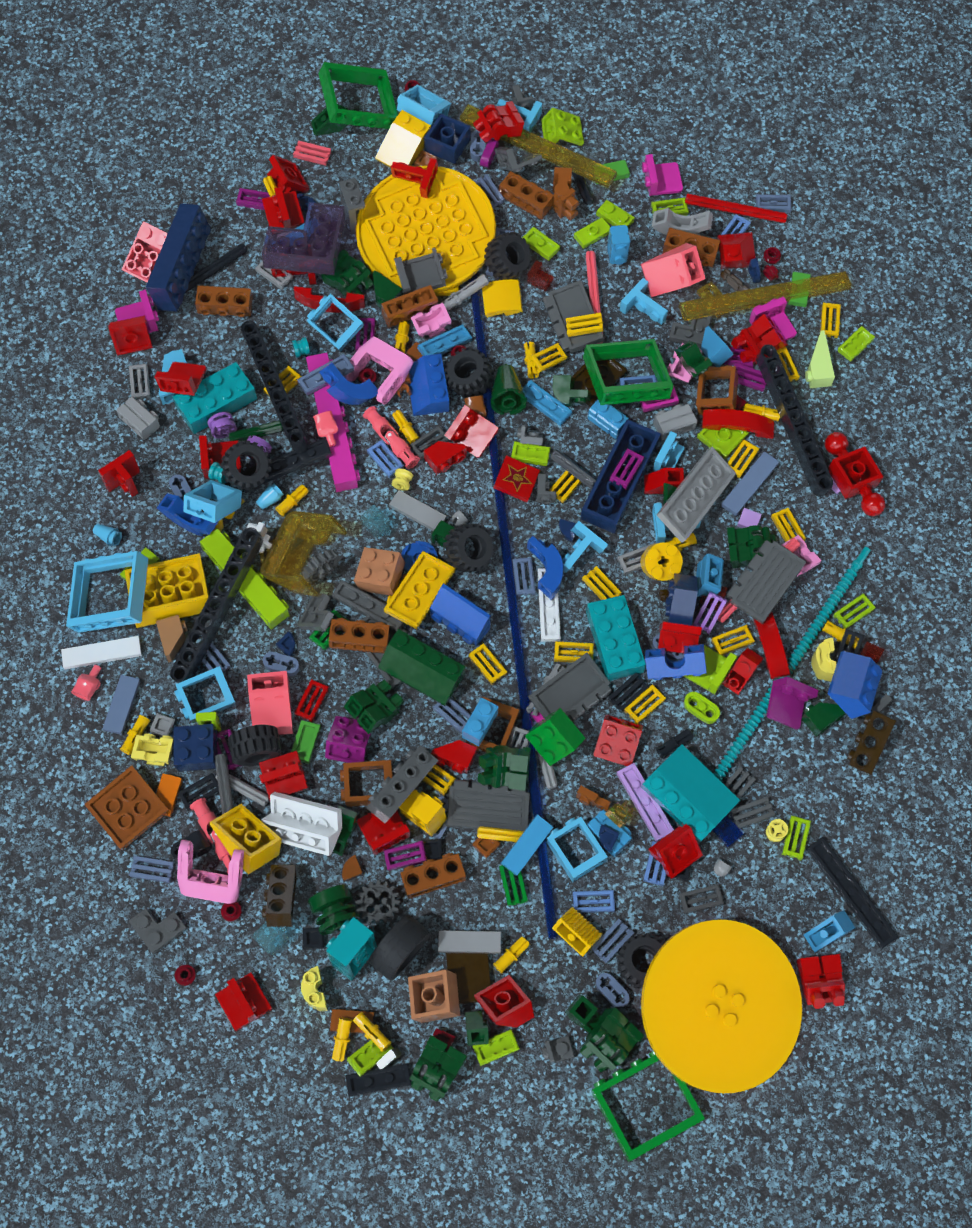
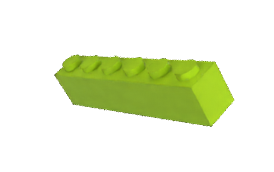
[199,528,289,630]

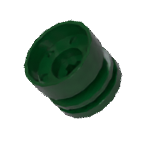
[308,884,361,935]

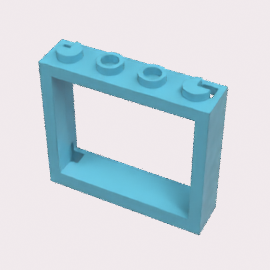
[66,550,148,633]

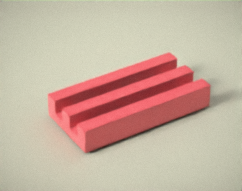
[293,140,331,166]

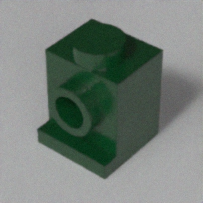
[431,520,455,548]
[465,1011,489,1046]

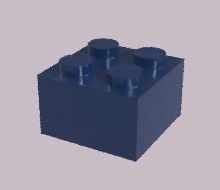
[424,113,471,164]
[665,573,698,626]
[174,724,218,772]

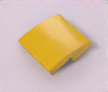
[482,279,523,318]

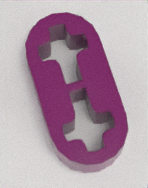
[480,138,499,168]

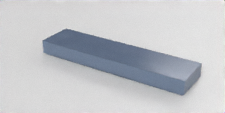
[721,451,779,516]

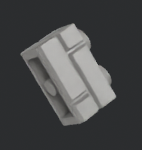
[116,397,160,440]
[653,404,697,441]

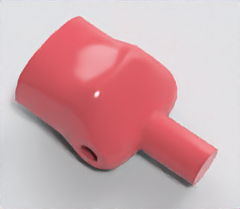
[313,411,338,447]
[71,665,101,701]

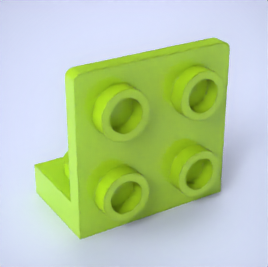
[541,108,584,149]
[684,645,737,695]

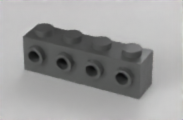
[367,745,439,823]

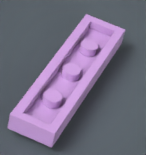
[617,763,674,842]

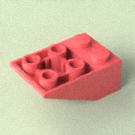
[122,221,168,282]
[641,243,706,297]
[247,671,293,735]

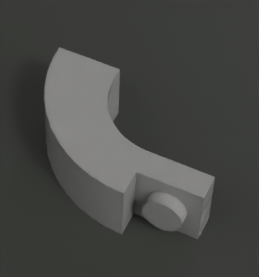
[652,208,713,235]

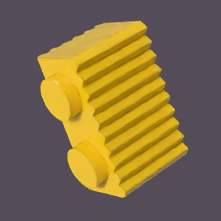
[552,907,602,957]

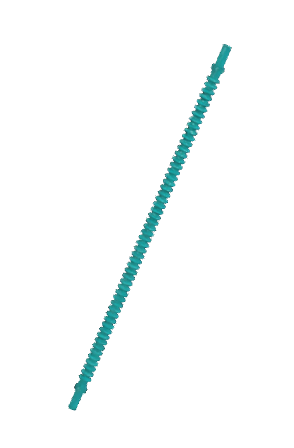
[713,547,871,781]

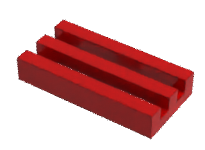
[294,679,329,722]

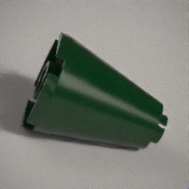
[490,364,527,415]

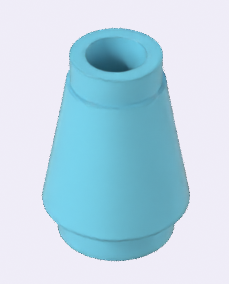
[256,484,284,510]
[93,524,122,546]

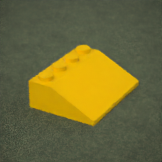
[125,553,210,628]

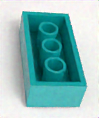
[173,362,257,434]
[586,595,646,681]
[326,917,377,981]

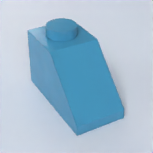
[701,326,733,367]
[804,910,855,953]

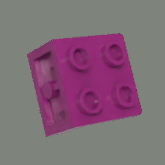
[767,677,818,730]
[325,716,371,763]

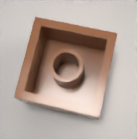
[354,547,405,596]
[408,970,460,1023]

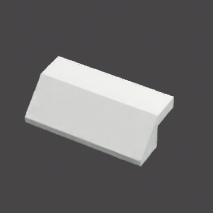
[261,792,342,856]

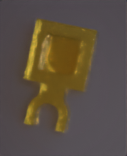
[605,800,636,828]

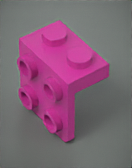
[642,154,683,196]
[115,289,159,333]
[749,297,797,341]

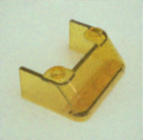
[260,511,347,597]

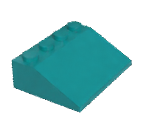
[640,744,740,843]

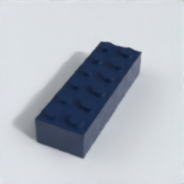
[146,203,211,312]
[580,419,661,534]

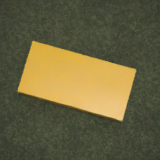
[384,551,456,629]

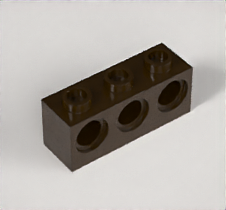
[846,711,896,775]
[262,865,297,927]

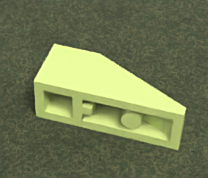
[805,330,835,388]

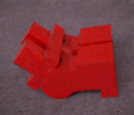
[473,101,524,143]
[731,314,788,365]
[796,954,845,1009]

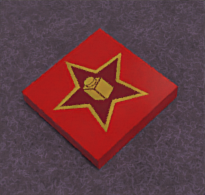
[493,455,540,503]

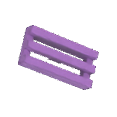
[692,591,727,634]

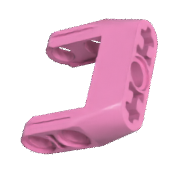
[344,336,414,405]
[177,839,244,904]

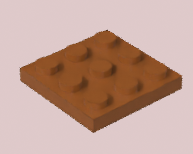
[84,765,169,850]

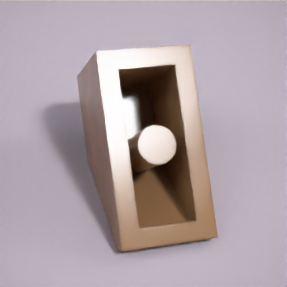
[156,615,188,662]

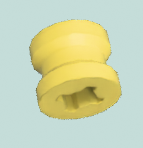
[391,469,413,491]
[766,819,788,842]

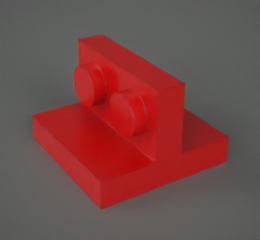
[267,155,310,194]
[262,187,304,233]
[108,315,153,356]
[98,450,140,497]
[657,622,702,654]
[259,750,309,800]
[648,824,703,879]
[215,972,272,1031]

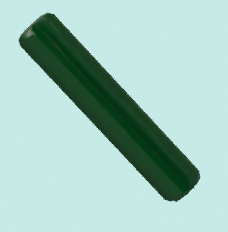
[228,420,283,442]

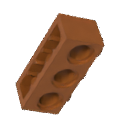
[499,171,554,220]
[662,228,720,267]
[381,285,438,328]
[195,286,253,317]
[329,618,390,654]
[400,853,466,900]

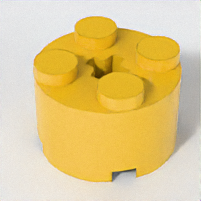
[640,542,683,581]

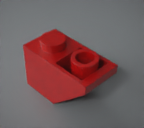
[424,441,467,475]
[644,468,684,494]
[722,648,764,695]
[431,740,477,774]

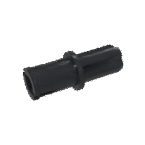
[655,729,694,759]

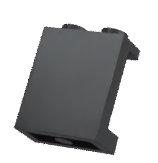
[339,178,365,235]
[394,248,448,295]

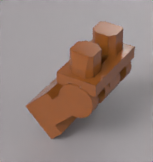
[553,167,579,221]

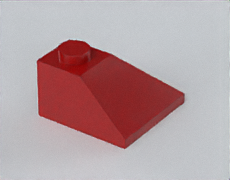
[717,232,756,270]
[474,975,534,1028]

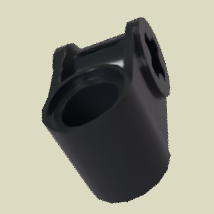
[171,830,212,864]

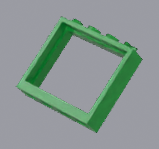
[318,62,398,129]
[583,339,673,405]
[591,1051,705,1162]

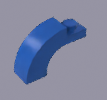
[319,362,378,405]
[157,493,219,536]
[527,536,563,600]

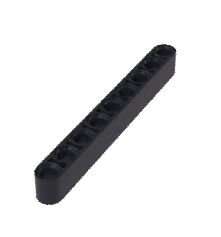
[241,320,309,453]
[756,344,833,497]
[170,527,263,683]

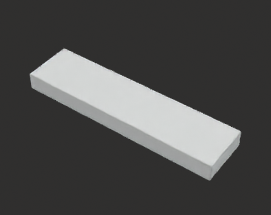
[538,568,561,642]
[61,636,142,669]

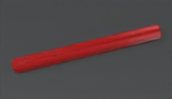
[685,194,787,223]

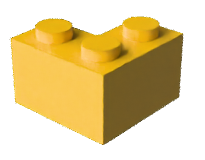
[399,789,447,837]

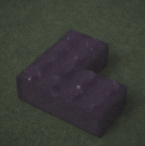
[262,202,346,275]

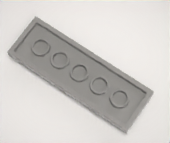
[657,447,736,543]

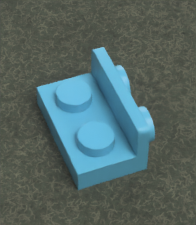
[653,431,684,471]

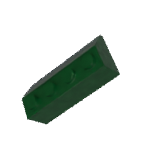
[378,629,465,706]

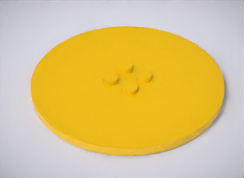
[356,166,496,293]
[641,920,802,1093]

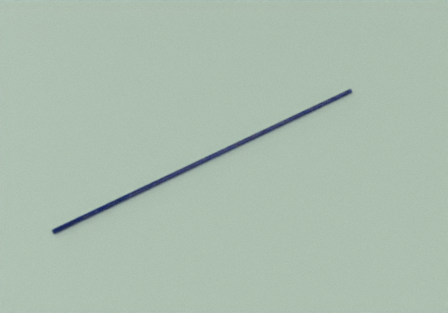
[469,273,558,939]

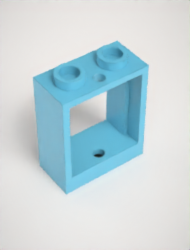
[396,85,451,127]
[307,294,364,352]
[183,480,242,523]
[174,666,236,723]
[546,817,608,883]

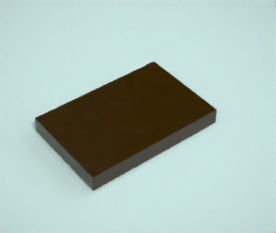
[572,359,627,407]
[446,953,490,1005]

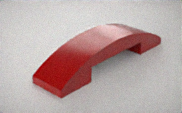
[294,286,365,313]
[702,409,774,439]
[753,612,790,679]

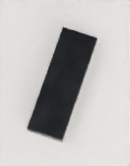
[345,1063,412,1097]

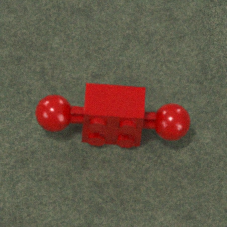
[825,432,885,516]

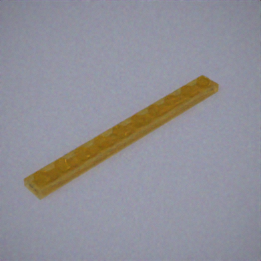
[460,104,617,188]
[679,271,852,321]

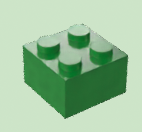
[525,708,585,766]

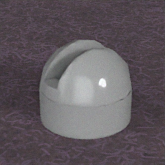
[452,510,468,526]
[714,859,731,877]

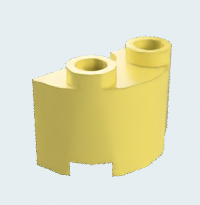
[811,638,836,682]
[131,733,174,766]
[301,966,328,1011]

